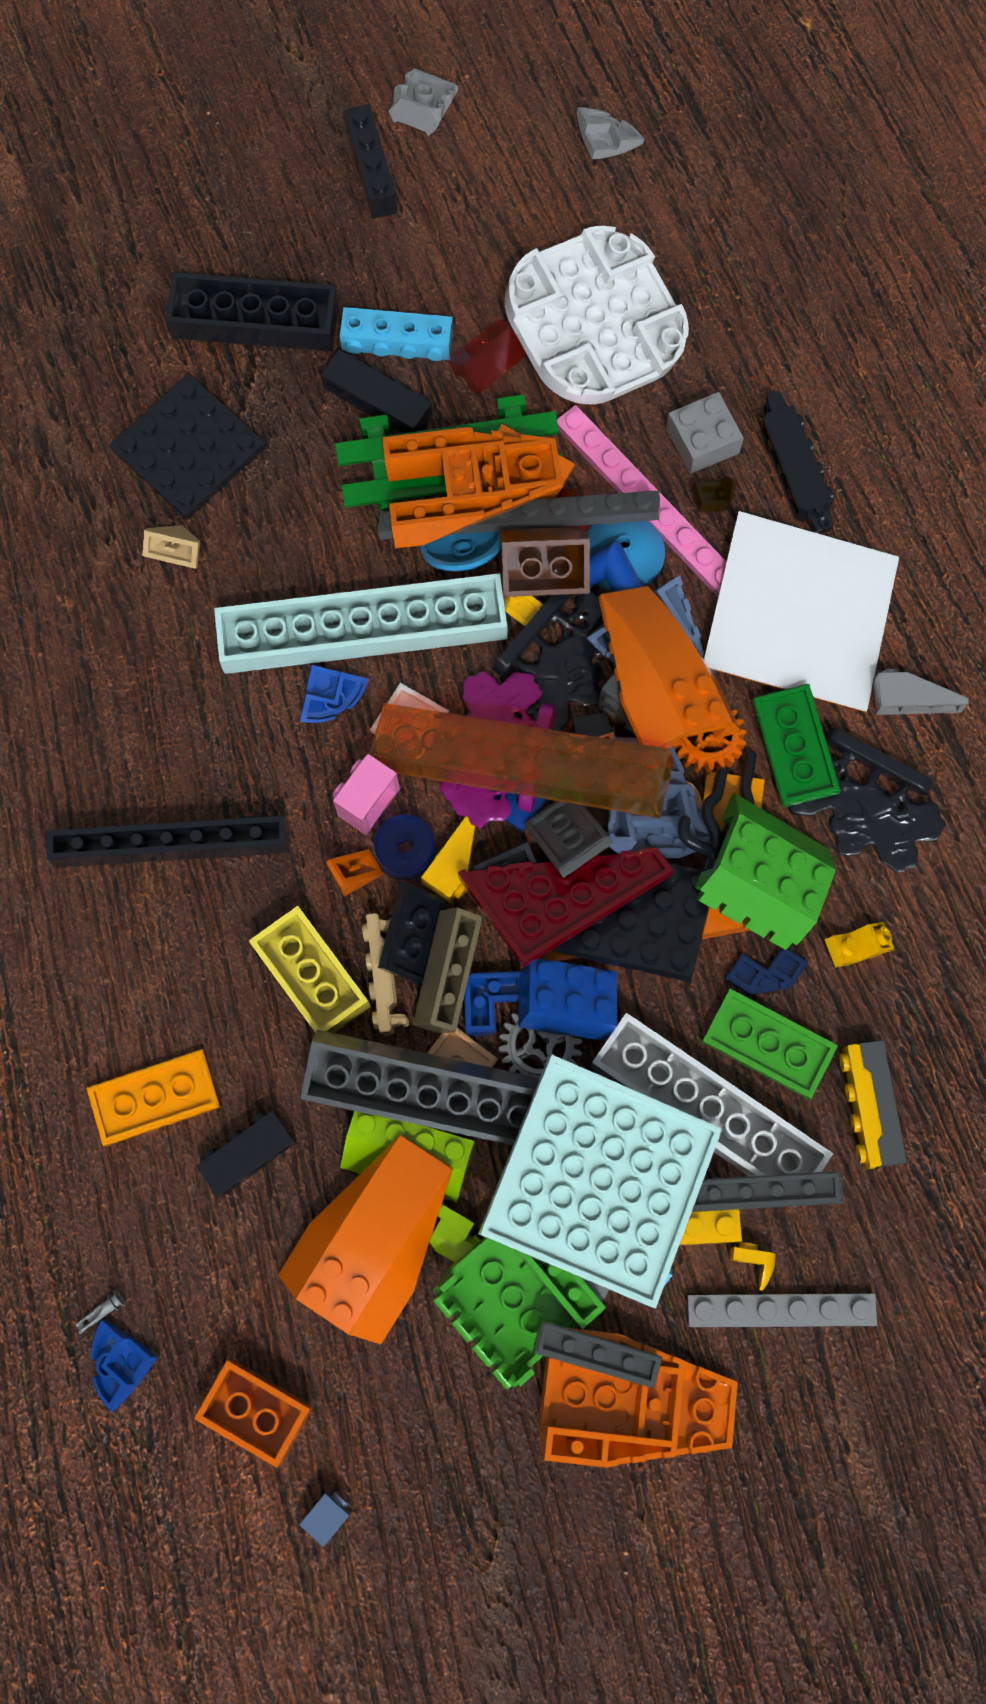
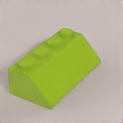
[340,1111,475,1203]

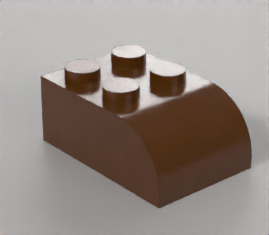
[500,528,590,597]

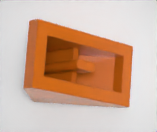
[326,849,384,897]

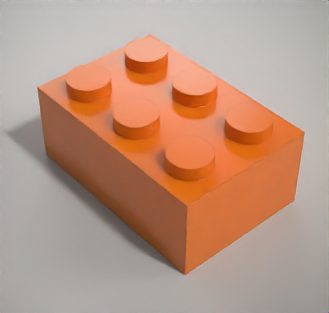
[194,1359,314,1468]

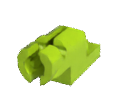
[430,1204,481,1263]

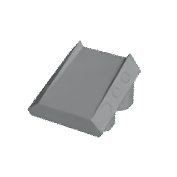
[388,68,459,136]

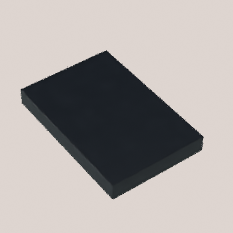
[378,882,448,986]

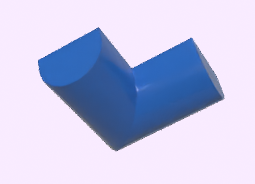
[590,539,643,592]
[464,971,521,1036]

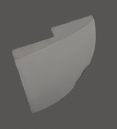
[576,107,644,159]

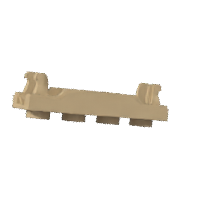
[362,913,410,1037]

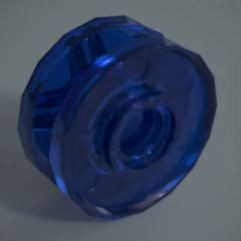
[374,814,436,881]

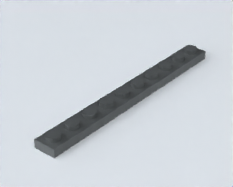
[377,490,660,540]

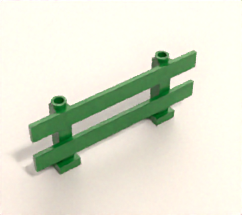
[335,395,563,511]

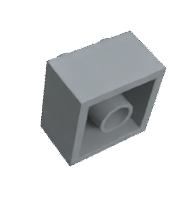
[666,392,744,474]

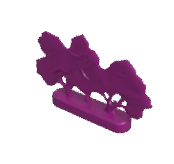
[439,671,556,829]

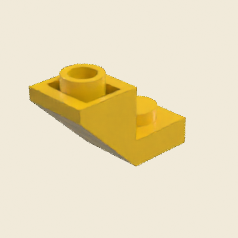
[825,922,895,968]

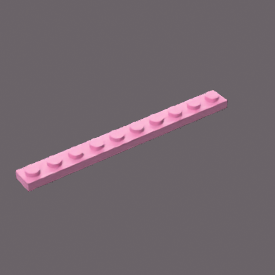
[557,405,726,597]

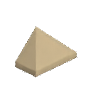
[142,525,200,569]

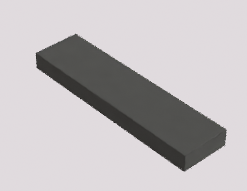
[532,1320,662,1389]

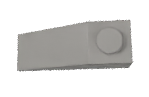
[873,669,969,715]

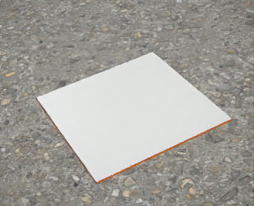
[704,511,899,713]

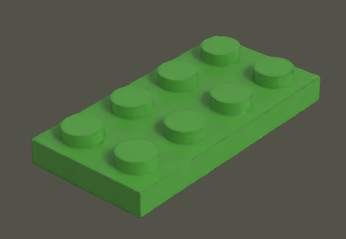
[701,989,838,1100]

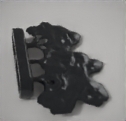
[492,589,604,737]
[788,728,946,873]

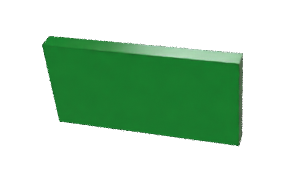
[753,684,840,808]

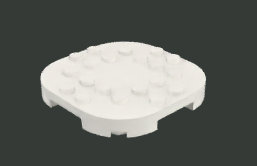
[504,226,689,404]

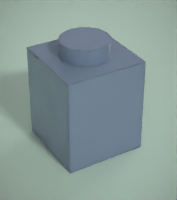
[300,1491,352,1547]

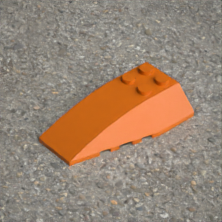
[599,586,741,755]
[278,1134,453,1344]
[539,1327,738,1468]

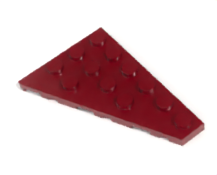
[458,847,674,968]

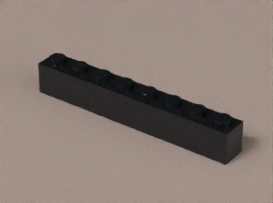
[47,816,290,868]

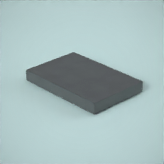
[524,791,613,878]

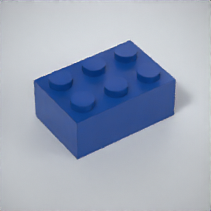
[518,958,617,1041]

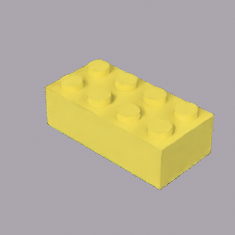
[249,906,371,1033]

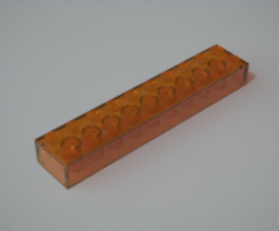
[369,703,673,818]

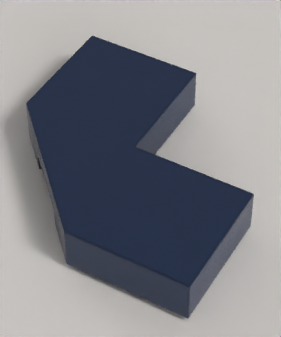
[725,948,808,996]

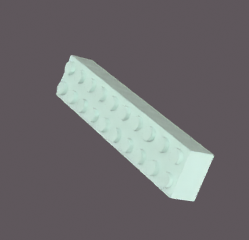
[214,573,507,674]

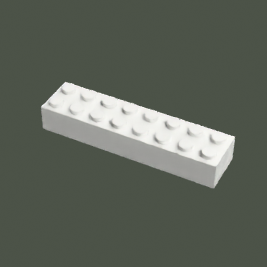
[591,1013,833,1207]

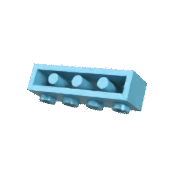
[340,307,453,361]

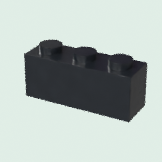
[196,1111,296,1198]

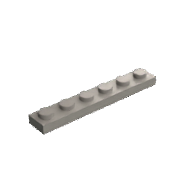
[687,1294,877,1327]

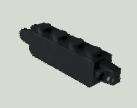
[760,390,834,534]

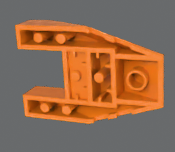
[383,427,563,549]

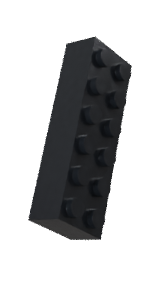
[165,272,339,351]

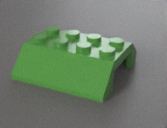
[695,793,836,950]
[433,1237,606,1389]

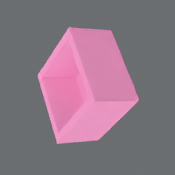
[333,754,400,835]

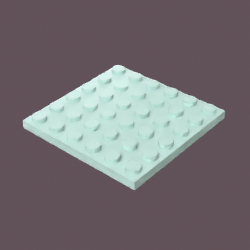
[478,1055,722,1309]

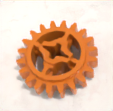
[673,710,747,775]

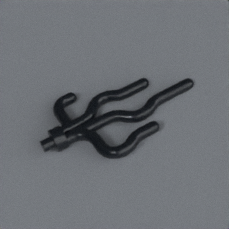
[678,751,771,871]

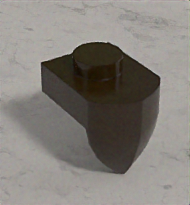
[691,477,736,512]

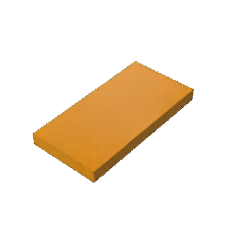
[86,1049,221,1146]

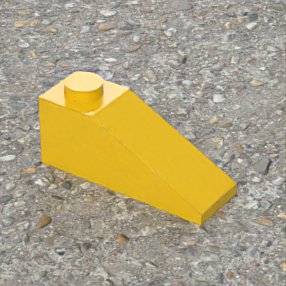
[421,816,476,904]

